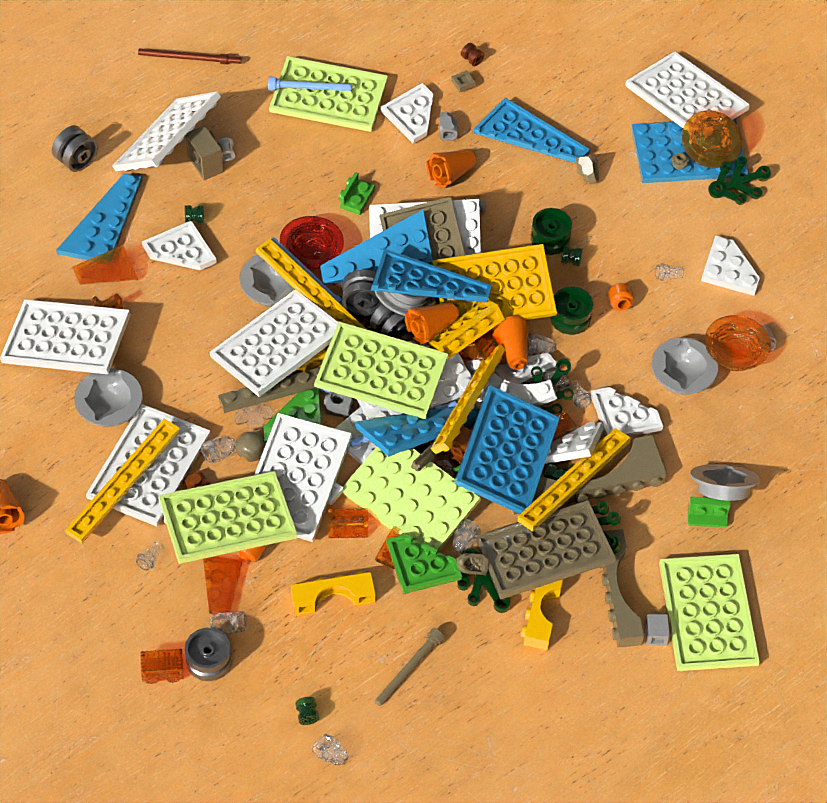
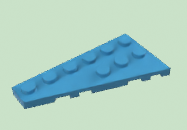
[473,98,590,164]
[56,173,142,265]
[371,249,492,303]
[356,405,480,457]

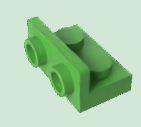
[339,172,375,215]
[688,497,730,528]

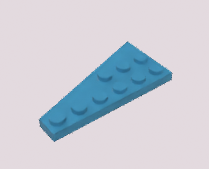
[320,210,433,285]

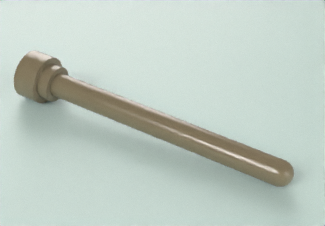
[375,628,445,706]

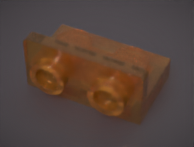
[458,338,498,360]
[328,508,368,538]

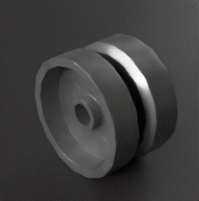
[52,125,98,172]
[342,269,382,316]
[370,304,412,339]
[185,628,232,681]

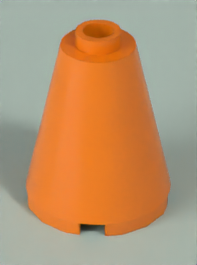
[426,150,477,188]
[405,302,459,345]
[491,316,529,370]
[0,479,25,534]

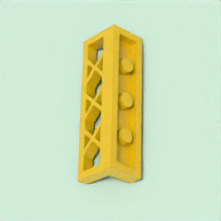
[428,300,505,360]

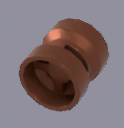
[461,42,485,67]

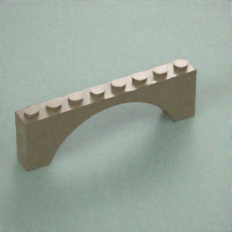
[513,435,667,515]

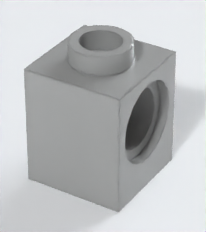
[324,391,354,418]
[645,613,669,646]

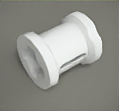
[218,137,235,161]

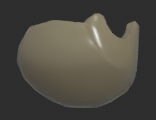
[235,432,266,462]

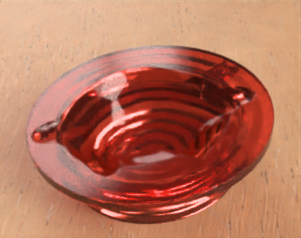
[280,216,344,269]

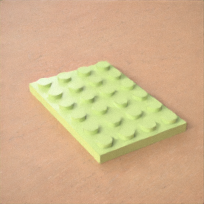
[269,56,388,132]
[314,322,448,420]
[342,447,481,552]
[159,471,297,564]
[659,554,759,671]

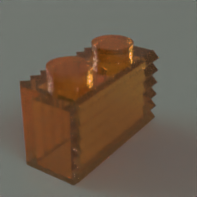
[141,649,184,684]

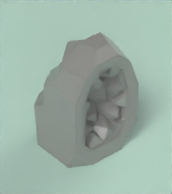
[440,111,458,141]

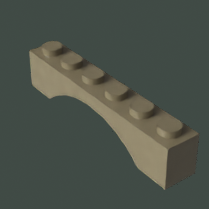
[599,529,644,647]

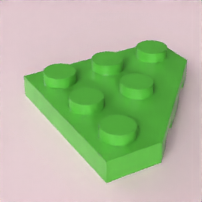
[263,388,322,445]
[386,534,462,594]

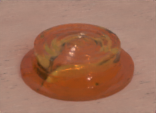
[682,110,742,168]
[705,315,771,371]

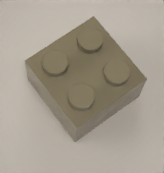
[186,125,224,180]

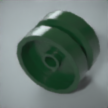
[530,208,572,255]
[550,286,593,335]

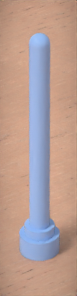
[268,76,352,91]

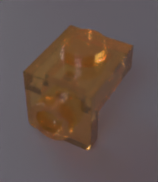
[92,293,123,309]

